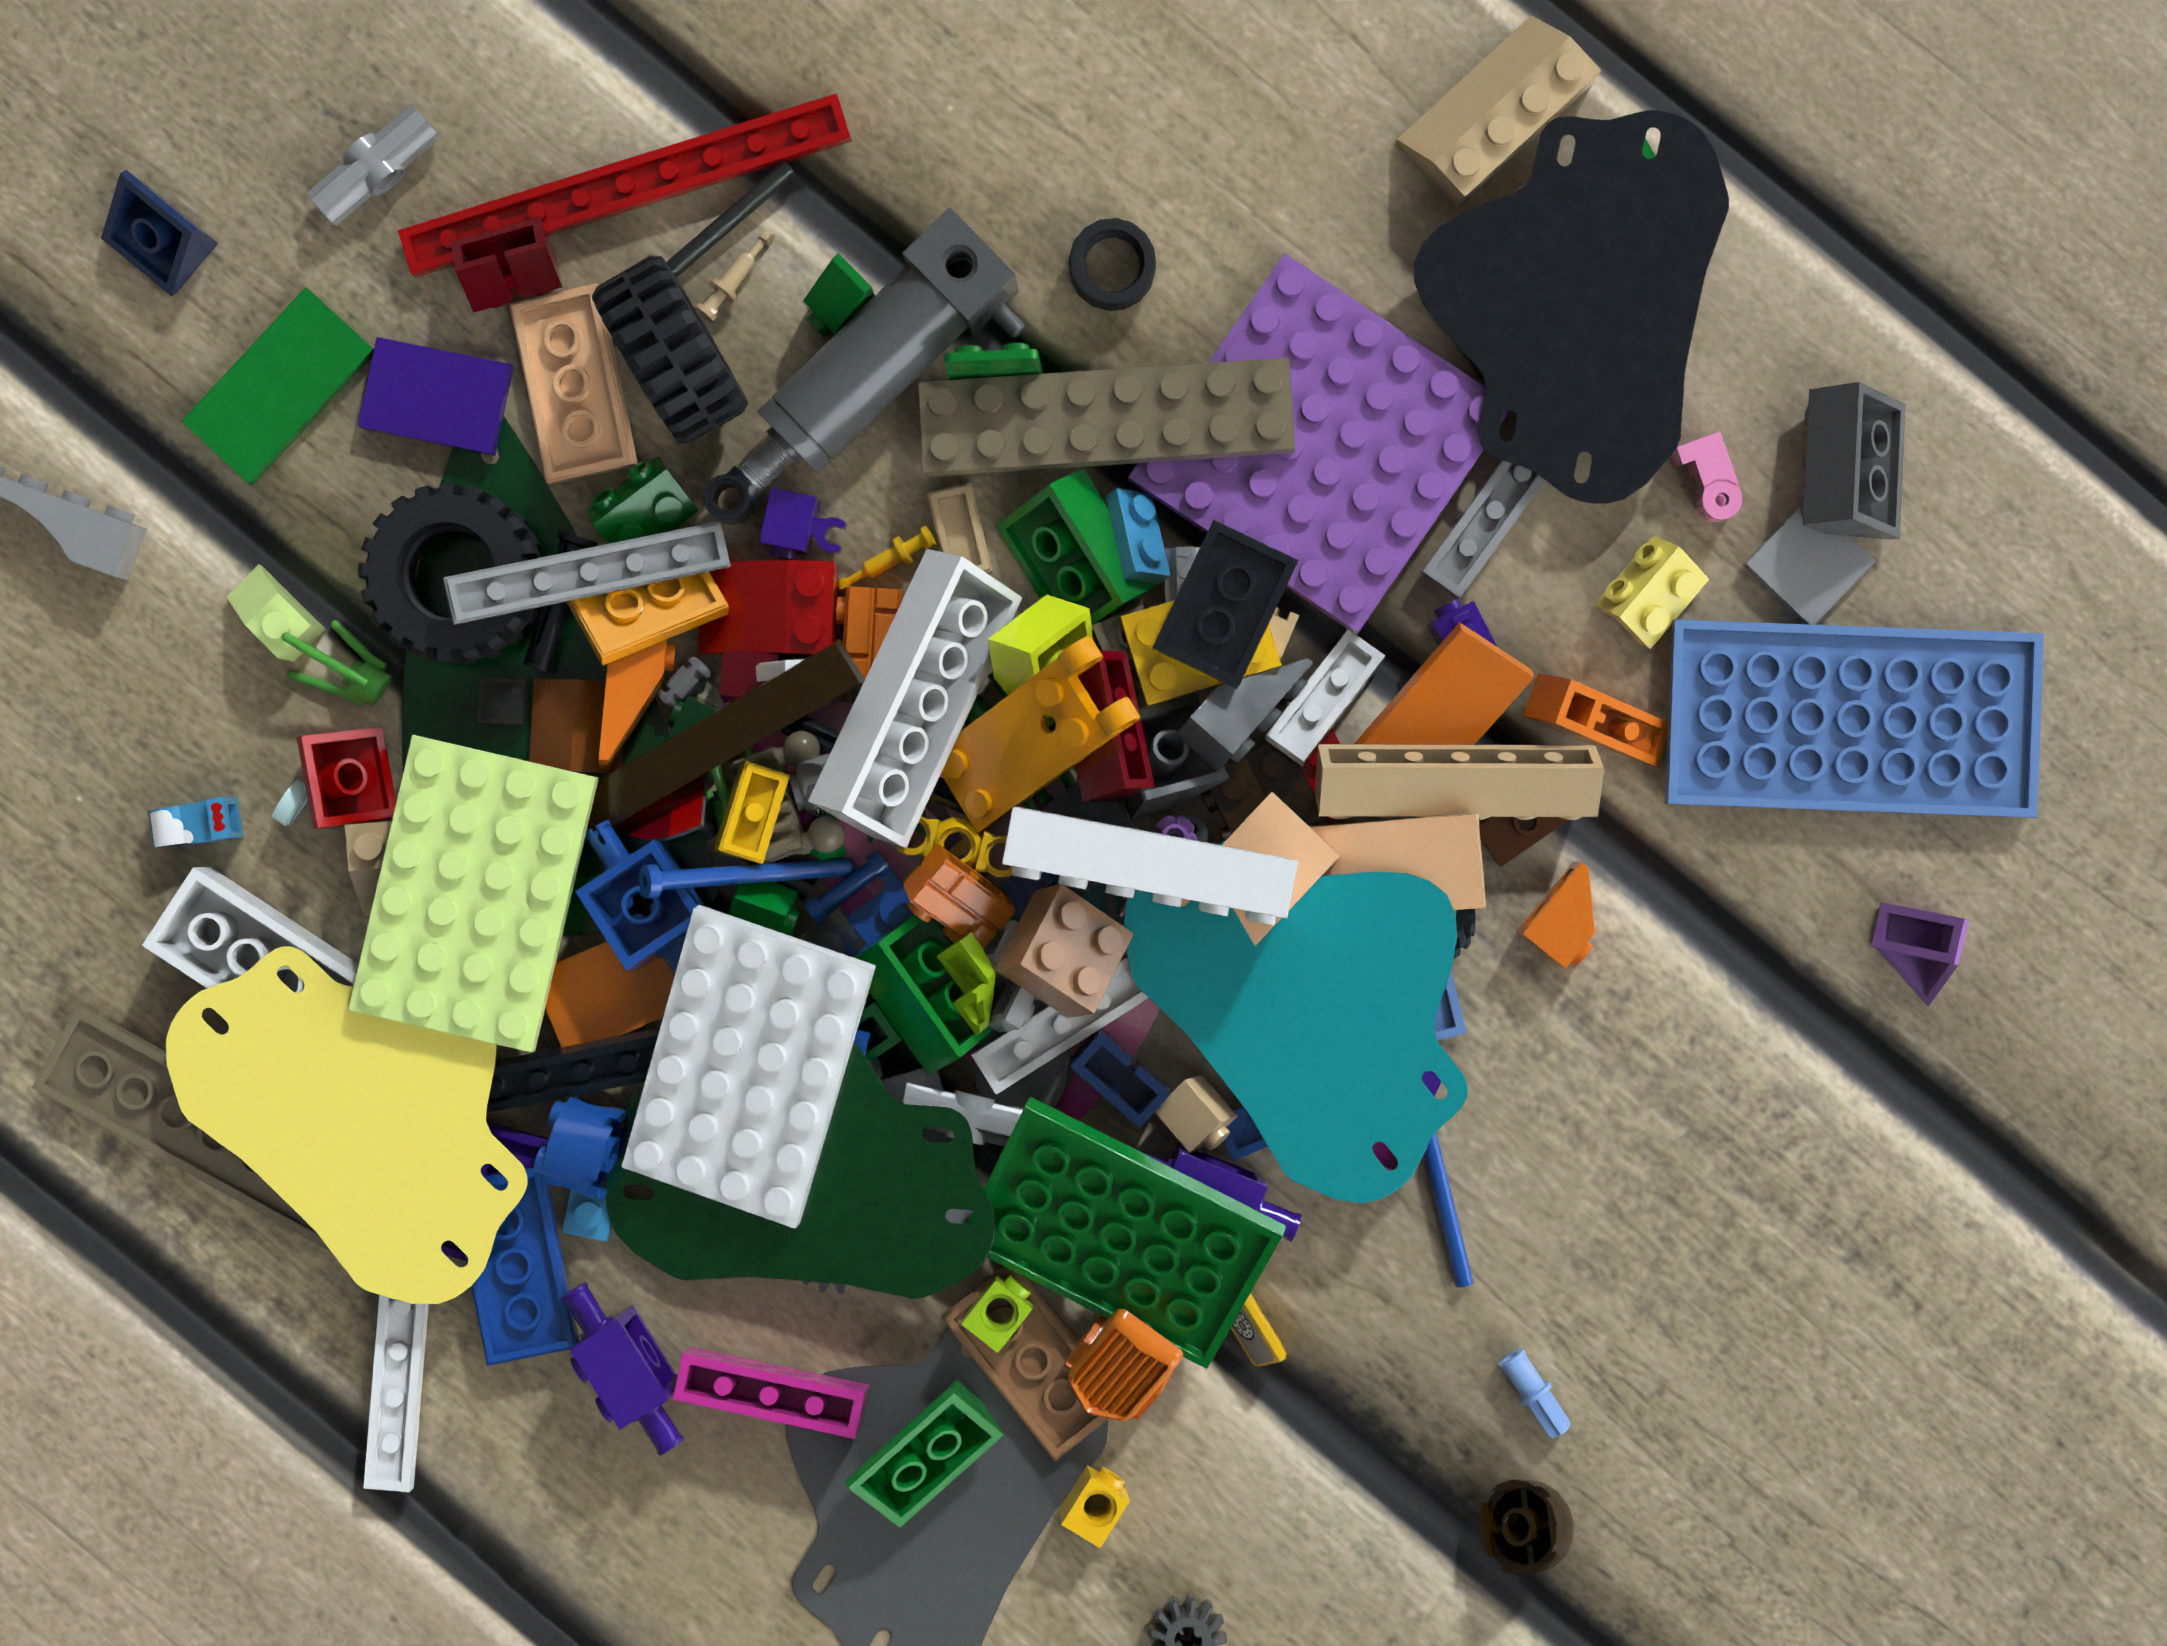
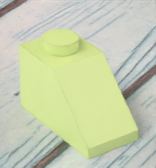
[227,564,326,662]

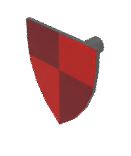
[618,771,719,842]

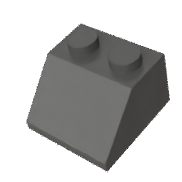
[1123,694,1229,819]

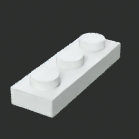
[1265,630,1385,766]

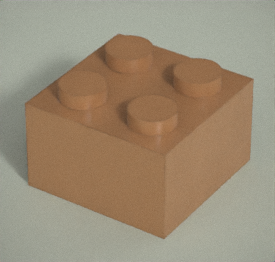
[995,884,1134,1018]

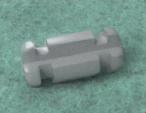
[658,656,711,710]

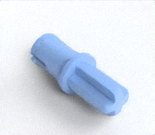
[1498,1348,1570,1439]

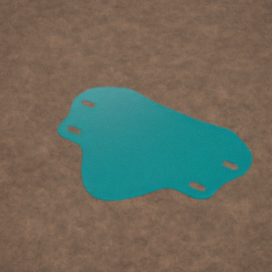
[1124,840,1468,1204]

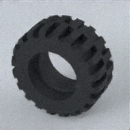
[592,255,748,443]
[358,483,542,665]

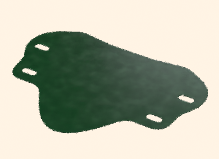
[606,1041,995,1299]

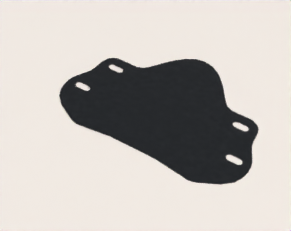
[1414,110,1729,504]

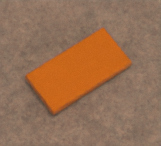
[1354,622,1535,745]
[545,903,704,1047]

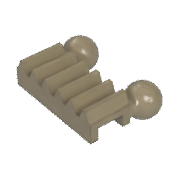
[730,731,845,864]

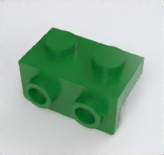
[586,456,699,544]

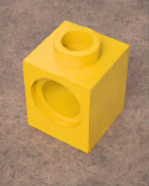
[1058,1465,1130,1548]

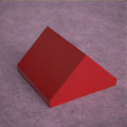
[296,726,396,829]

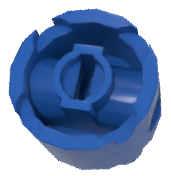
[534,1096,628,1200]

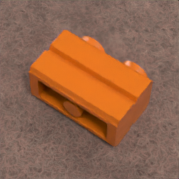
[836,586,904,682]
[903,845,1015,950]

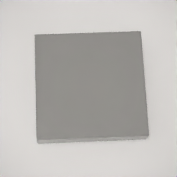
[1743,506,1876,625]

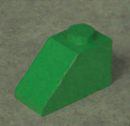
[803,253,875,338]

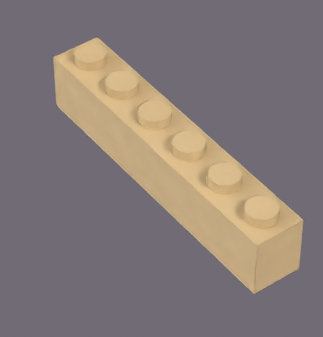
[1314,744,1604,820]

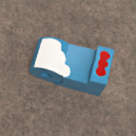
[148,797,244,848]

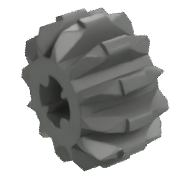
[1148,1593,1227,1646]

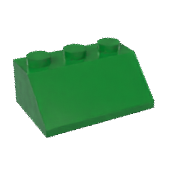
[996,469,1156,625]
[853,914,1000,1075]
[845,1379,1004,1528]

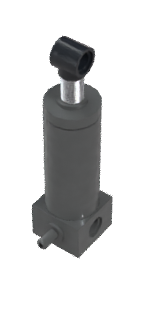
[703,207,1025,525]

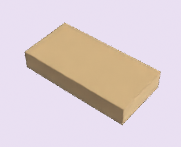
[927,482,993,574]

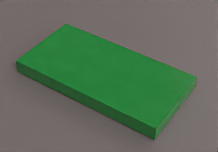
[181,287,374,485]

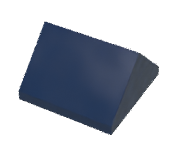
[101,170,218,296]

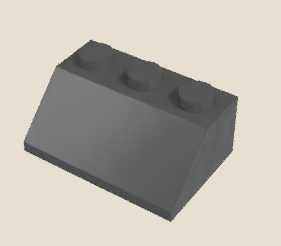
[1800,382,1906,540]

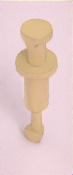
[694,231,775,322]

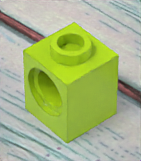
[961,1274,1033,1353]

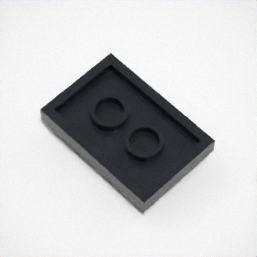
[1152,519,1299,689]

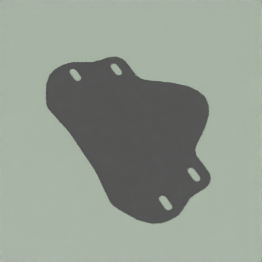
[787,1327,1108,1646]

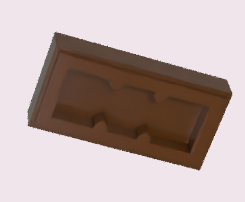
[1479,817,1568,867]

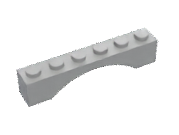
[0,466,147,580]

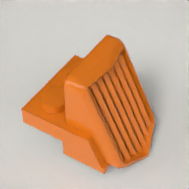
[1063,1309,1184,1421]

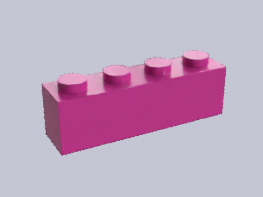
[672,1346,870,1439]

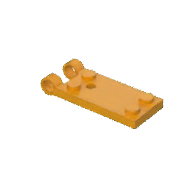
[941,636,1141,833]

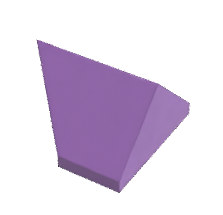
[1871,902,1969,1007]

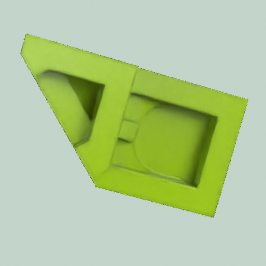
[937,932,996,1035]

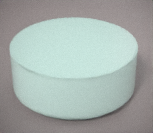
[272,779,308,826]

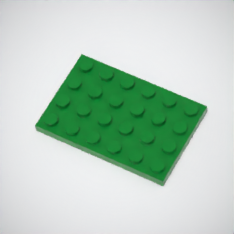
[967,1097,1286,1369]

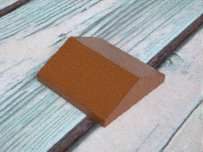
[529,679,623,775]

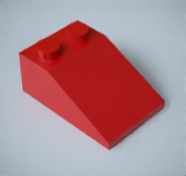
[698,560,839,657]

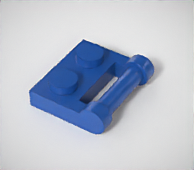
[803,849,914,957]

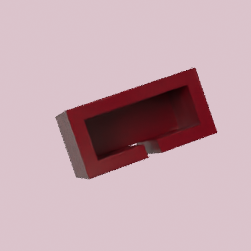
[451,217,563,313]

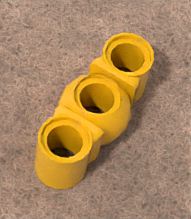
[894,816,1012,877]

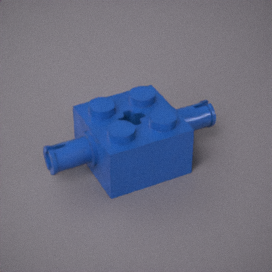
[575,820,705,976]

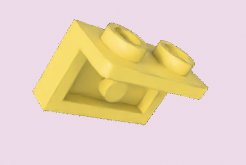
[1596,536,1710,650]

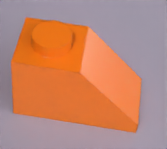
[1516,861,1595,969]

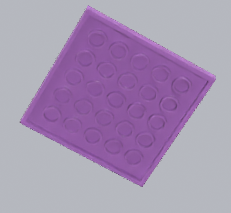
[1128,253,1511,635]

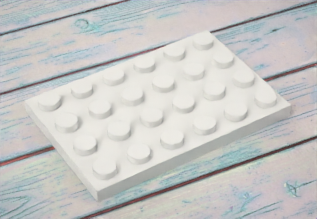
[622,905,876,1229]

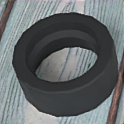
[1069,218,1156,311]

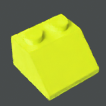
[987,595,1094,727]

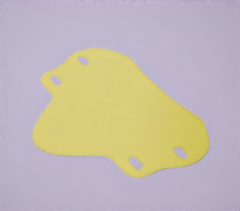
[166,946,528,1304]

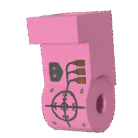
[1670,431,1742,523]

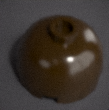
[1478,1479,1574,1575]

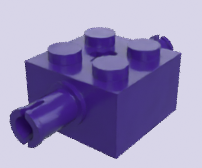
[1132,1142,1302,1242]
[560,1282,684,1456]

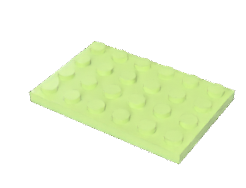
[348,735,599,1052]

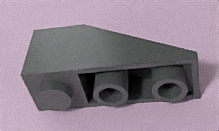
[1176,658,1313,771]

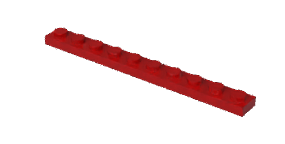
[397,93,852,278]

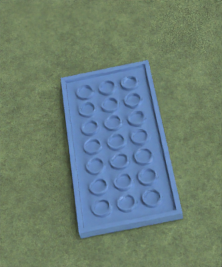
[1664,619,2044,818]

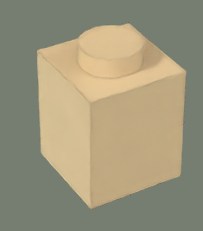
[1155,1075,1237,1153]

